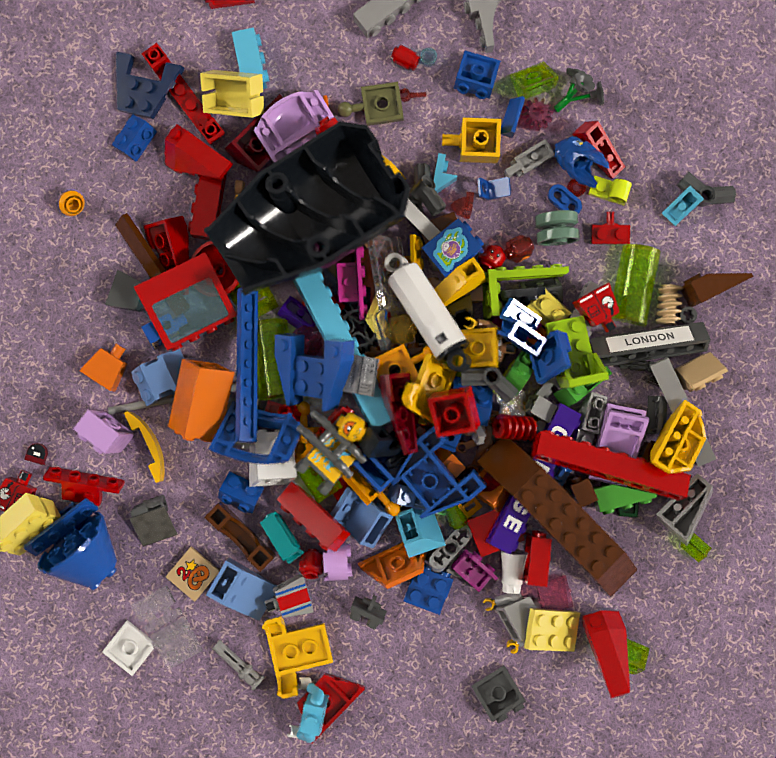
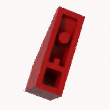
[572,121,625,179]

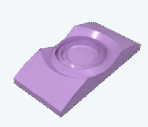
[588,409,649,487]

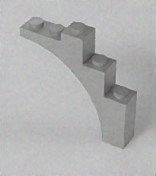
[463,0,500,54]

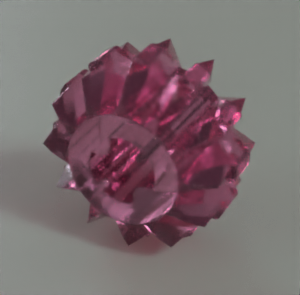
[521,97,553,131]
[292,325,323,355]

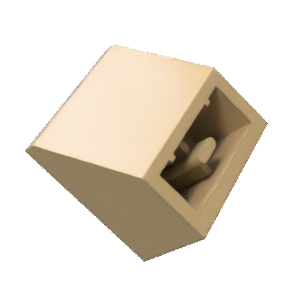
[674,352,728,392]

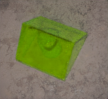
[509,62,559,100]

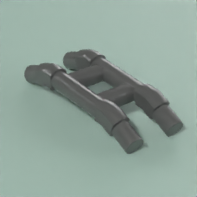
[296,410,367,479]

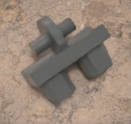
[350,595,387,630]

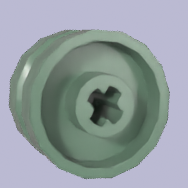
[535,210,580,246]

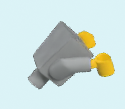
[483,593,545,654]

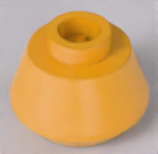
[59,191,85,216]

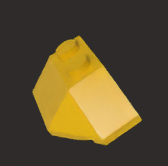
[650,400,706,474]

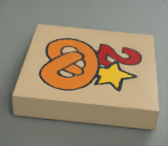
[166,546,220,602]

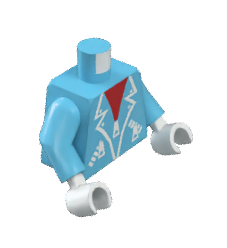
[287,677,329,743]

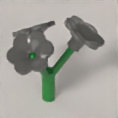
[554,68,604,113]

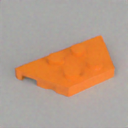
[358,542,426,589]

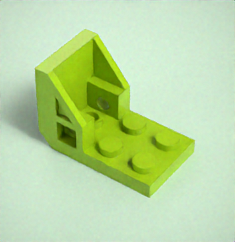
[545,315,609,388]

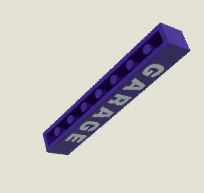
[485,403,582,555]

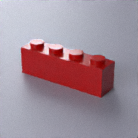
[188,173,227,240]
[277,481,351,552]

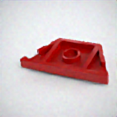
[297,673,365,744]

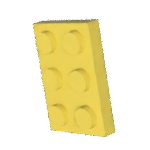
[524,608,580,652]

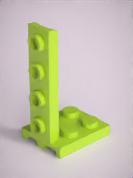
[482,264,569,321]

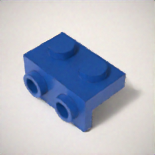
[112,114,157,161]
[218,471,264,514]

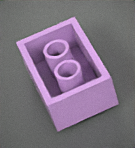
[73,410,135,454]

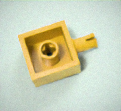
[442,118,501,163]

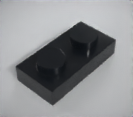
[501,287,545,301]

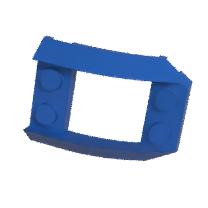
[209,401,301,464]

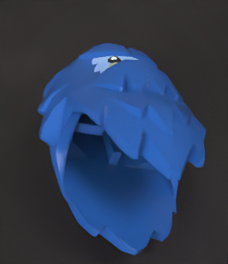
[554,136,609,188]

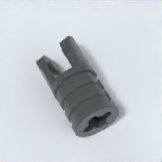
[130,494,168,518]

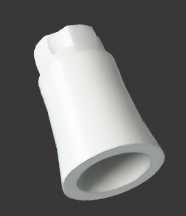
[501,550,528,594]

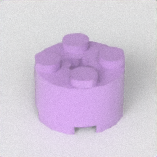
[323,540,352,582]

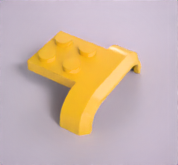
[401,354,457,424]
[262,616,333,699]

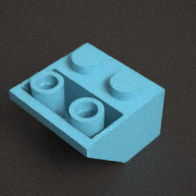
[395,508,446,558]

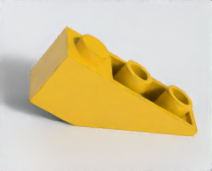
[434,257,486,307]

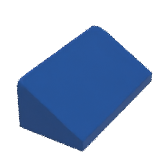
[501,96,525,138]

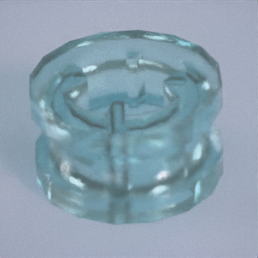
[420,47,437,67]

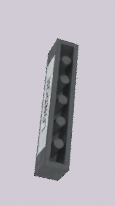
[589,322,711,366]

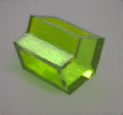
[680,533,712,563]

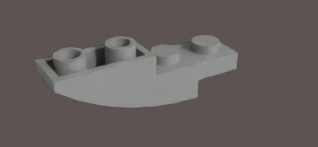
[571,392,608,446]

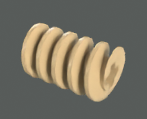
[655,284,683,325]

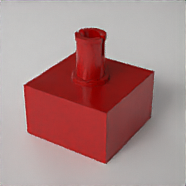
[427,386,481,438]

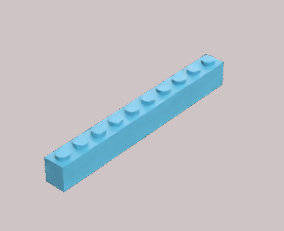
[293,272,392,427]

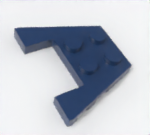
[116,52,184,119]

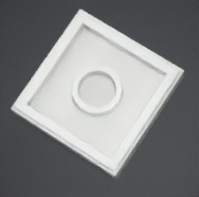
[102,620,157,676]

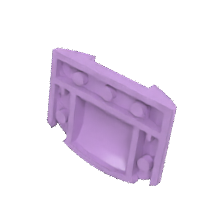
[254,90,334,163]

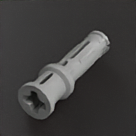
[212,640,265,691]

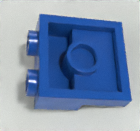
[454,51,501,99]
[529,330,572,385]
[403,563,454,615]

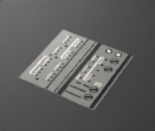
[343,355,379,397]

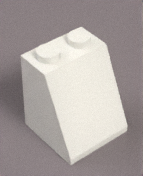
[249,429,297,487]

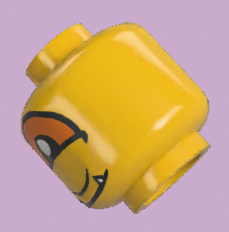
[336,413,367,442]

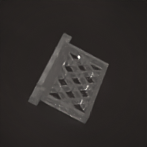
[368,235,407,316]

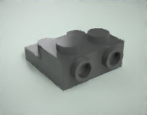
[471,666,526,724]

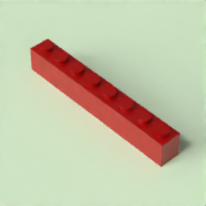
[531,430,691,501]

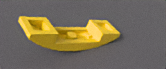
[124,411,165,483]

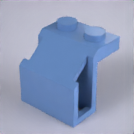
[131,349,184,406]
[330,486,394,548]

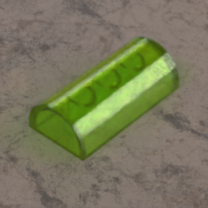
[611,244,661,327]
[257,318,290,401]

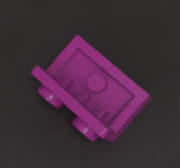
[450,549,498,592]

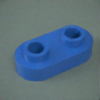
[548,184,582,214]

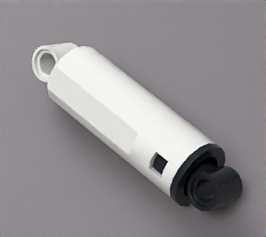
[384,253,471,372]

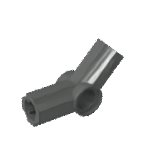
[410,163,446,216]
[677,172,736,207]
[461,367,519,404]

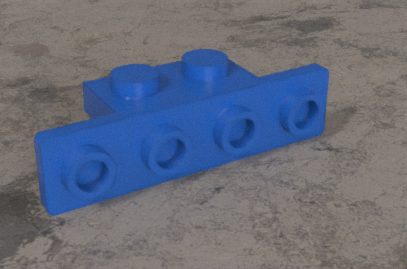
[24,498,98,556]

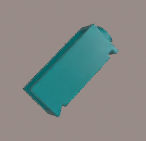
[260,511,305,564]

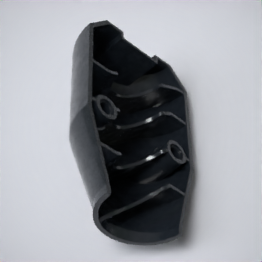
[204,121,411,296]

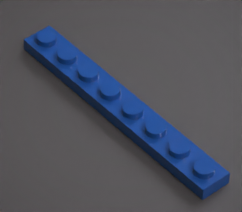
[235,288,258,444]

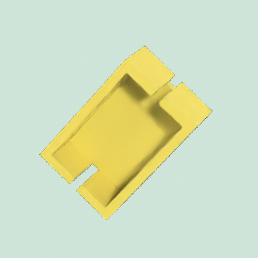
[200,70,264,118]
[0,493,61,556]

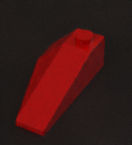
[165,124,233,180]

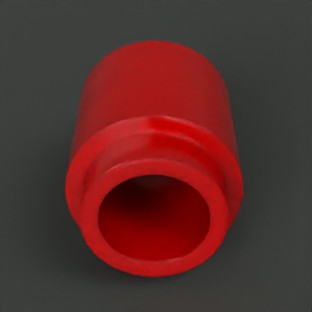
[391,45,420,71]

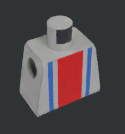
[264,573,314,618]

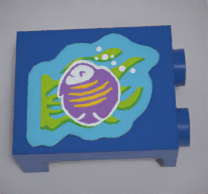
[422,218,484,278]

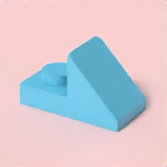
[434,153,458,193]
[662,186,704,226]

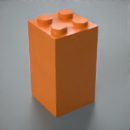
[168,358,235,442]

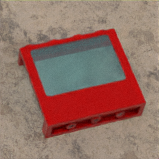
[134,253,237,352]

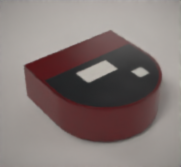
[24,443,48,465]

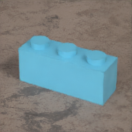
[232,27,270,89]

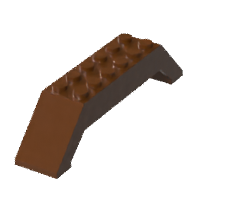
[476,438,637,597]

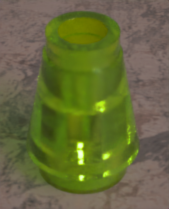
[445,505,467,530]

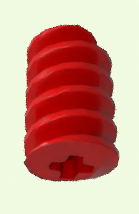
[492,414,537,441]

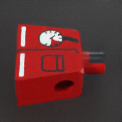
[572,283,620,333]
[0,470,37,512]

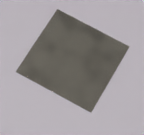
[130,507,178,547]

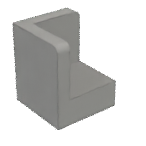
[522,395,557,423]

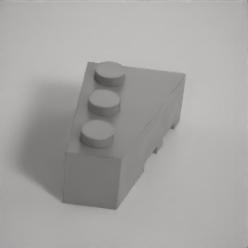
[656,473,713,546]

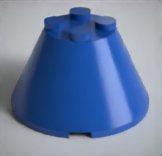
[37,511,117,590]

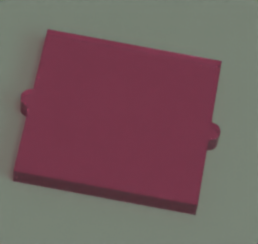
[536,575,574,610]

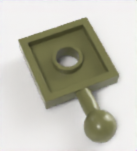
[338,82,404,126]

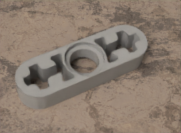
[429,525,472,572]

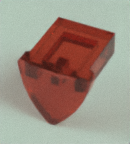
[451,192,474,219]

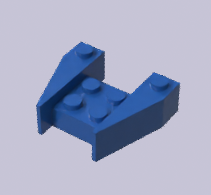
[275,333,355,412]
[392,426,487,519]

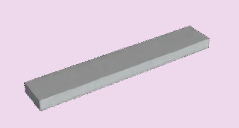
[649,357,716,467]

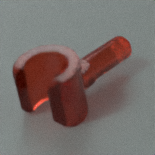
[400,88,426,102]

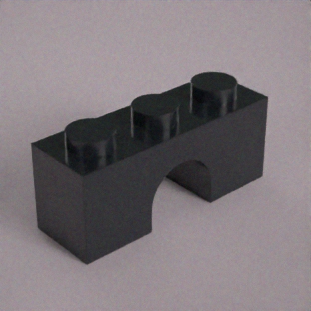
[357,426,420,458]

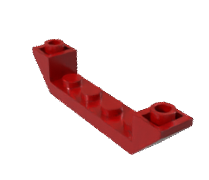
[141,43,225,144]

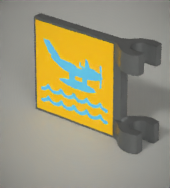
[294,436,357,496]

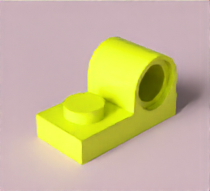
[588,175,632,206]

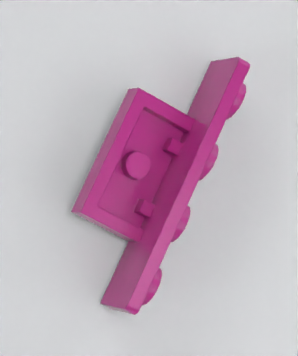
[336,246,368,321]

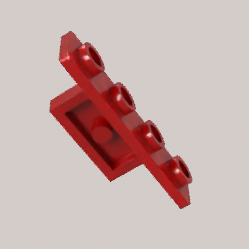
[43,467,125,506]

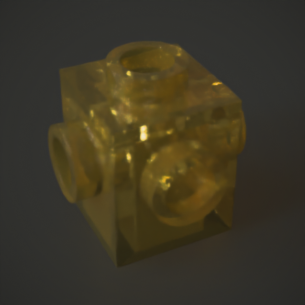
[384,314,417,344]

